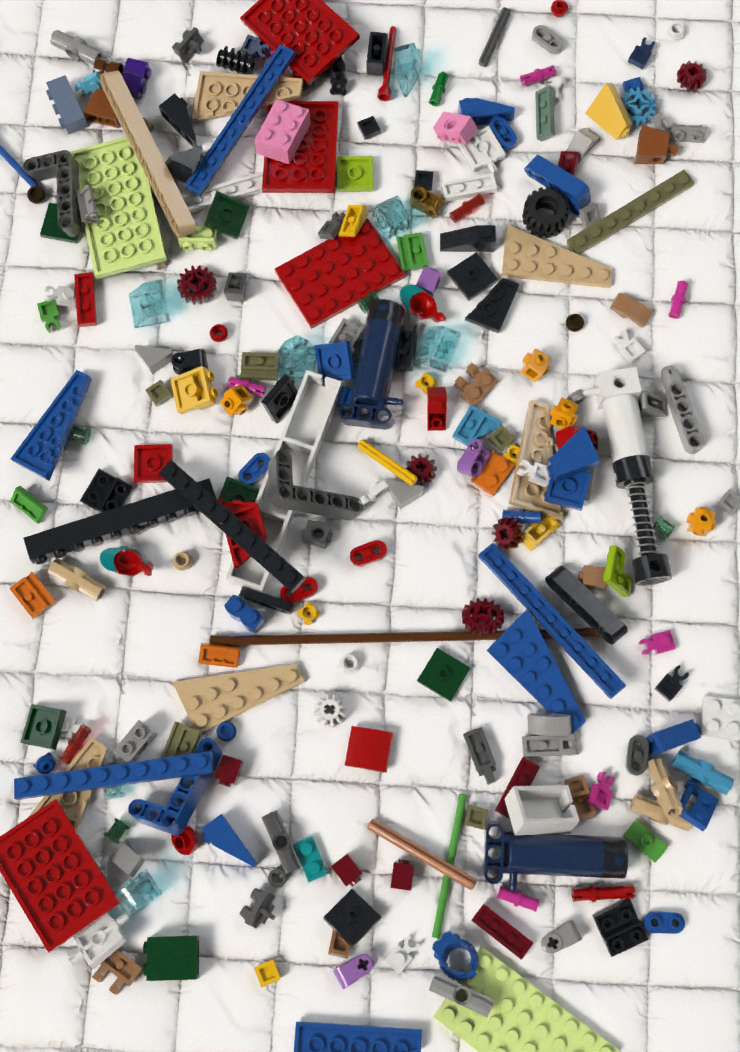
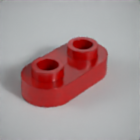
[350,540,387,567]
[280,577,318,604]

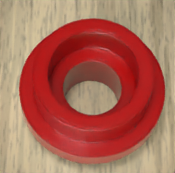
[551,0,568,17]
[209,324,228,342]

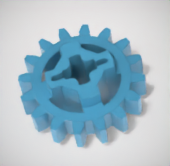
[621,87,657,127]

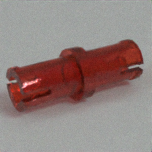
[449,194,485,223]
[59,724,92,764]

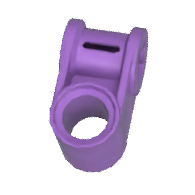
[457,439,490,477]
[333,954,373,989]

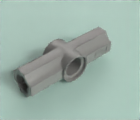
[50,30,103,65]
[429,973,494,1017]

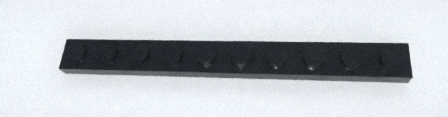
[158,460,306,593]

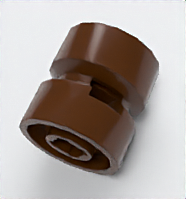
[92,57,124,75]

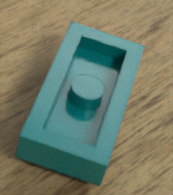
[293,836,328,882]

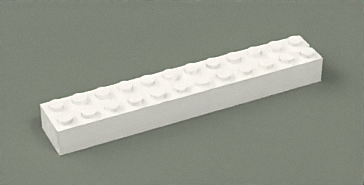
[226,370,342,593]

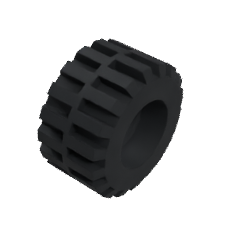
[522,187,570,238]

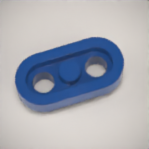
[490,117,517,150]
[239,453,270,486]
[642,912,685,934]

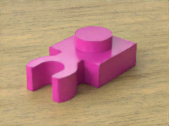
[638,630,676,655]
[588,772,614,811]

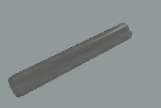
[478,7,511,67]

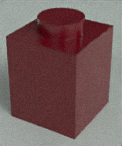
[215,755,244,787]
[331,854,362,887]
[390,859,414,891]

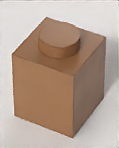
[577,565,607,591]

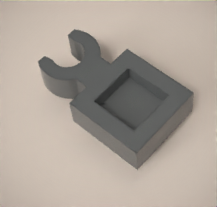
[317,212,345,240]

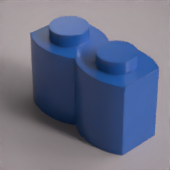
[224,595,265,634]

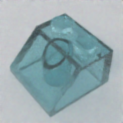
[393,42,422,98]
[129,279,171,328]

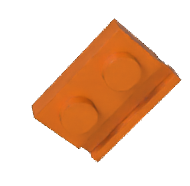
[470,450,515,497]
[9,571,56,619]

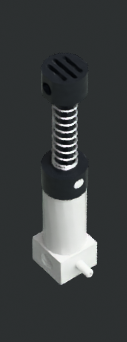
[583,367,672,586]

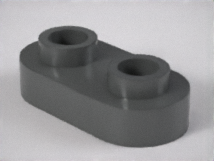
[625,735,649,776]

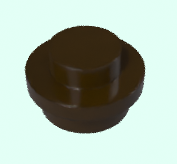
[27,186,46,204]
[565,314,584,332]

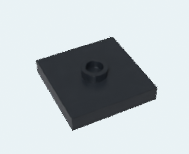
[447,252,498,301]
[261,374,298,424]
[323,889,382,948]

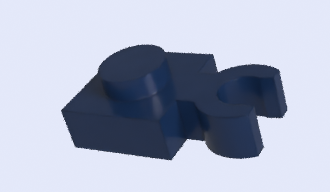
[240,34,272,60]
[628,37,655,69]

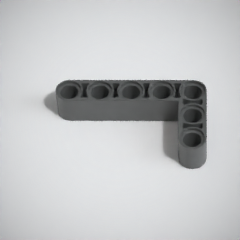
[23,150,81,237]
[268,449,363,520]

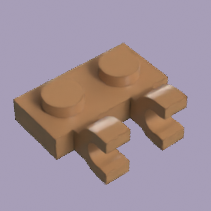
[454,362,499,407]
[92,949,143,995]

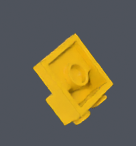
[170,366,219,414]

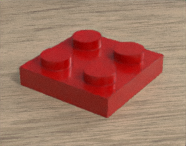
[134,444,173,483]

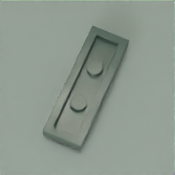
[535,85,555,141]

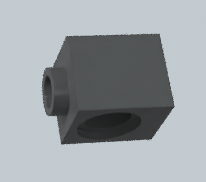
[302,520,333,549]

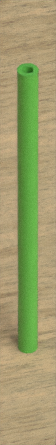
[432,794,467,939]

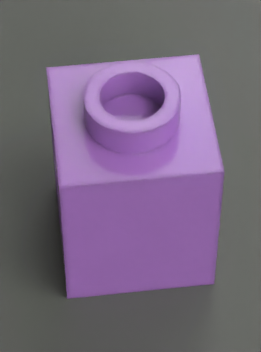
[416,267,441,297]

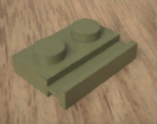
[240,352,280,381]
[161,721,203,758]

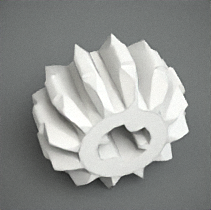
[313,694,347,728]

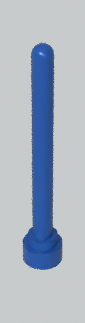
[0,145,39,187]

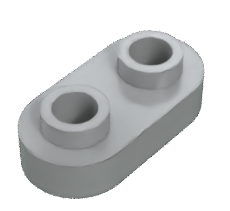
[532,25,563,54]

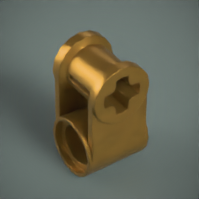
[409,187,445,218]

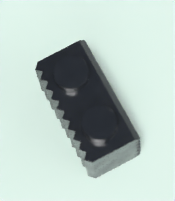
[366,32,387,76]

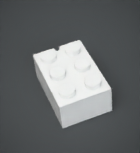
[505,785,580,835]

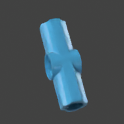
[671,750,734,795]

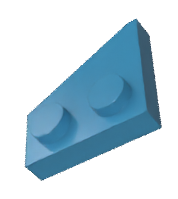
[452,405,502,446]

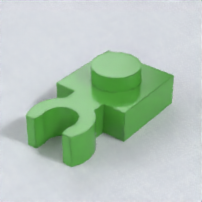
[37,300,61,333]

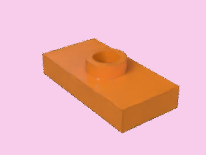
[198,643,240,668]

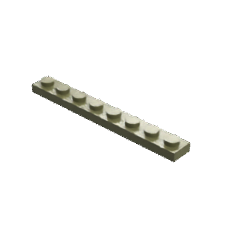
[567,169,695,255]

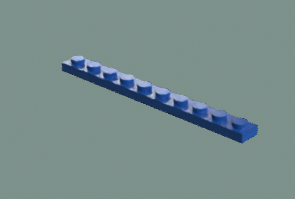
[185,44,296,197]
[478,543,626,700]
[14,751,214,800]

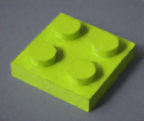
[337,156,373,192]

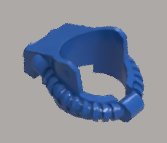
[432,931,479,981]

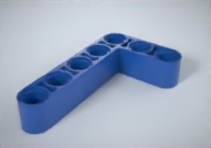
[128,738,222,835]

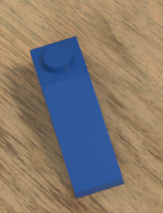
[458,98,515,126]
[201,814,258,867]

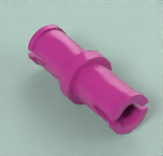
[520,65,557,86]
[668,281,689,319]
[227,376,266,398]
[497,885,540,912]

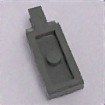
[463,727,496,785]

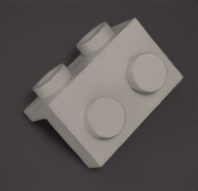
[328,318,364,354]

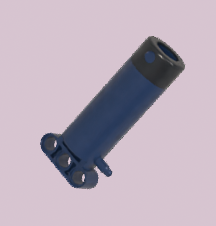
[338,299,405,430]
[483,821,628,891]

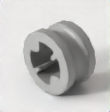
[567,389,586,404]

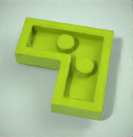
[603,545,633,597]

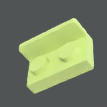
[178,226,218,251]

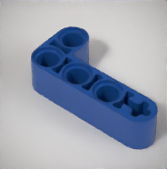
[524,155,591,215]

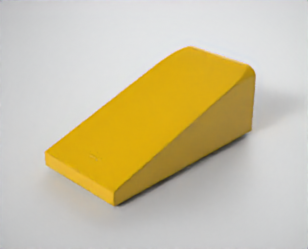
[339,205,369,237]
[521,515,561,551]

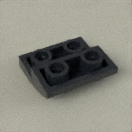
[79,468,133,513]
[592,898,649,957]

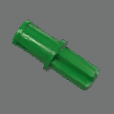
[429,71,449,107]

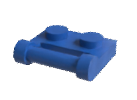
[679,779,719,831]

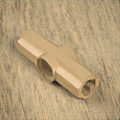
[48,558,106,601]
[647,758,683,818]
[630,794,692,831]

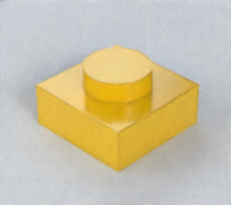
[254,959,281,988]

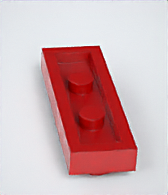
[74,272,97,327]

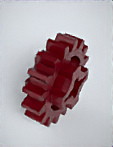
[177,265,217,305]
[462,598,504,636]

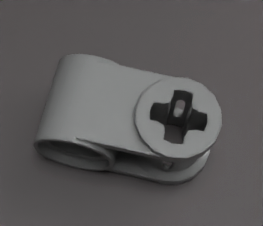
[541,920,583,953]

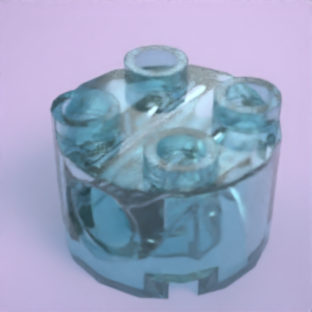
[372,195,412,239]
[278,335,316,379]
[114,869,163,917]

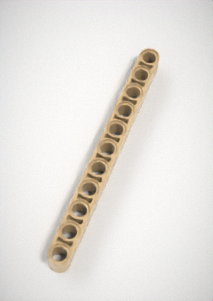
[100,71,196,238]

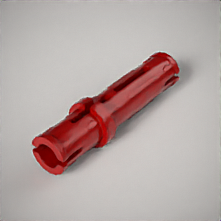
[571,885,635,902]

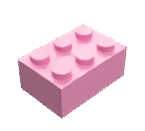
[254,99,311,164]

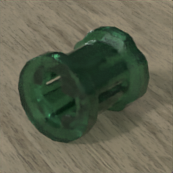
[356,290,379,314]
[67,424,91,445]
[652,515,676,539]
[104,818,130,844]

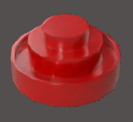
[171,825,198,855]

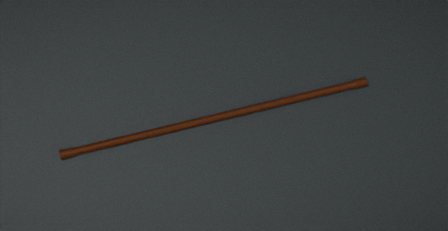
[210,627,602,646]

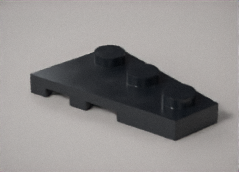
[465,278,520,334]

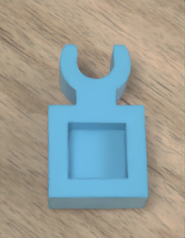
[75,71,103,97]

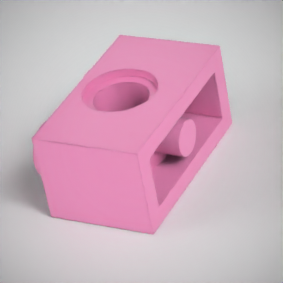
[433,111,478,145]

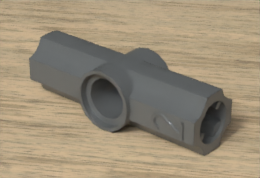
[261,810,302,875]

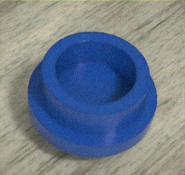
[216,722,237,742]

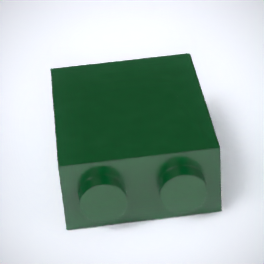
[143,935,199,981]

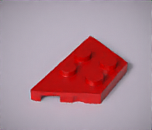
[217,499,269,569]

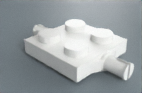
[457,126,506,175]
[68,912,130,969]

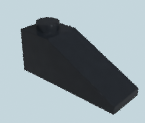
[159,93,198,148]
[440,225,496,252]

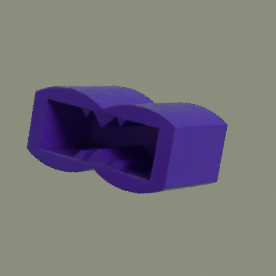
[122,58,152,99]

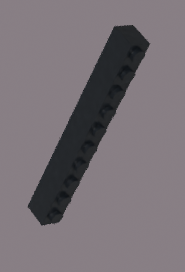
[23,478,217,564]

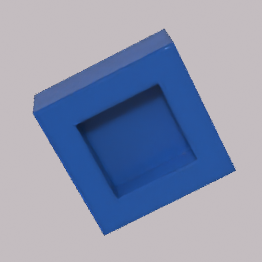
[622,77,644,100]

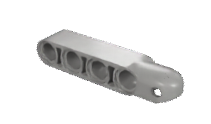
[661,365,704,454]

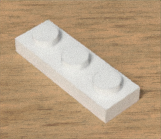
[441,173,497,202]

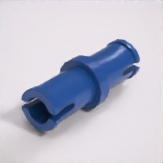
[502,509,542,524]

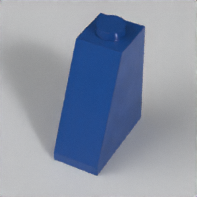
[546,426,600,482]
[646,719,701,756]

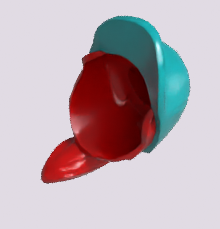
[400,284,446,323]
[100,546,153,576]

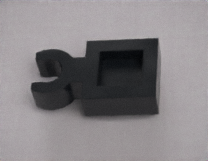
[654,665,689,702]

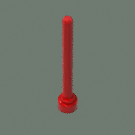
[377,26,396,102]

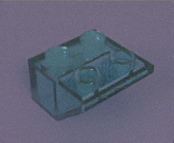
[414,326,461,373]

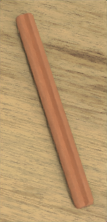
[367,819,477,890]

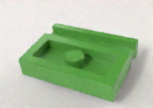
[396,232,428,272]

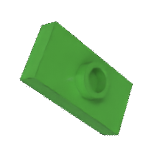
[10,486,48,524]
[622,820,668,863]

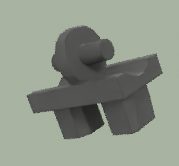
[172,27,204,63]
[239,888,276,929]

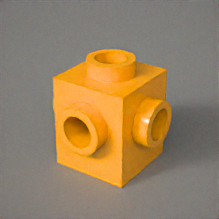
[520,348,551,382]
[220,385,254,416]
[549,397,579,429]
[686,507,716,536]

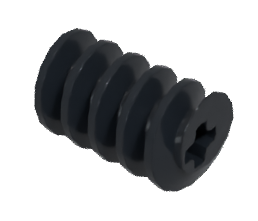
[216,45,255,75]

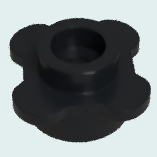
[330,77,347,96]

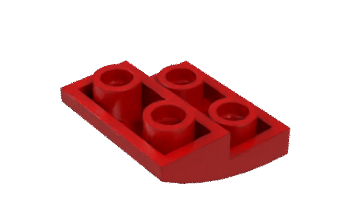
[345,726,394,773]

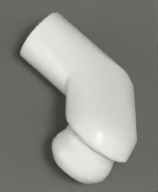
[550,76,566,102]

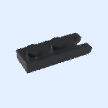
[394,324,419,371]

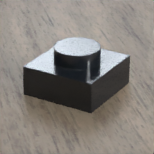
[357,116,381,140]
[414,170,434,191]

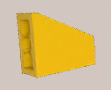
[585,83,633,140]

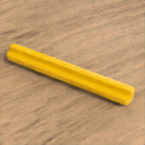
[357,439,418,486]

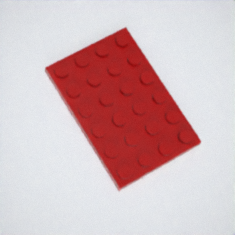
[240,0,360,85]
[262,101,339,193]
[274,218,405,329]
[0,799,121,953]

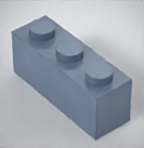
[46,75,88,135]

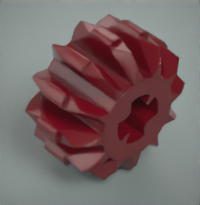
[676,60,707,92]
[406,453,437,486]
[491,517,525,550]

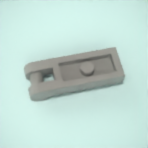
[521,734,579,757]

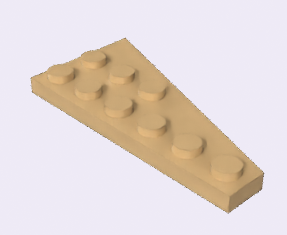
[192,71,304,123]
[501,224,612,288]
[508,399,564,521]
[172,664,304,734]
[28,736,108,832]

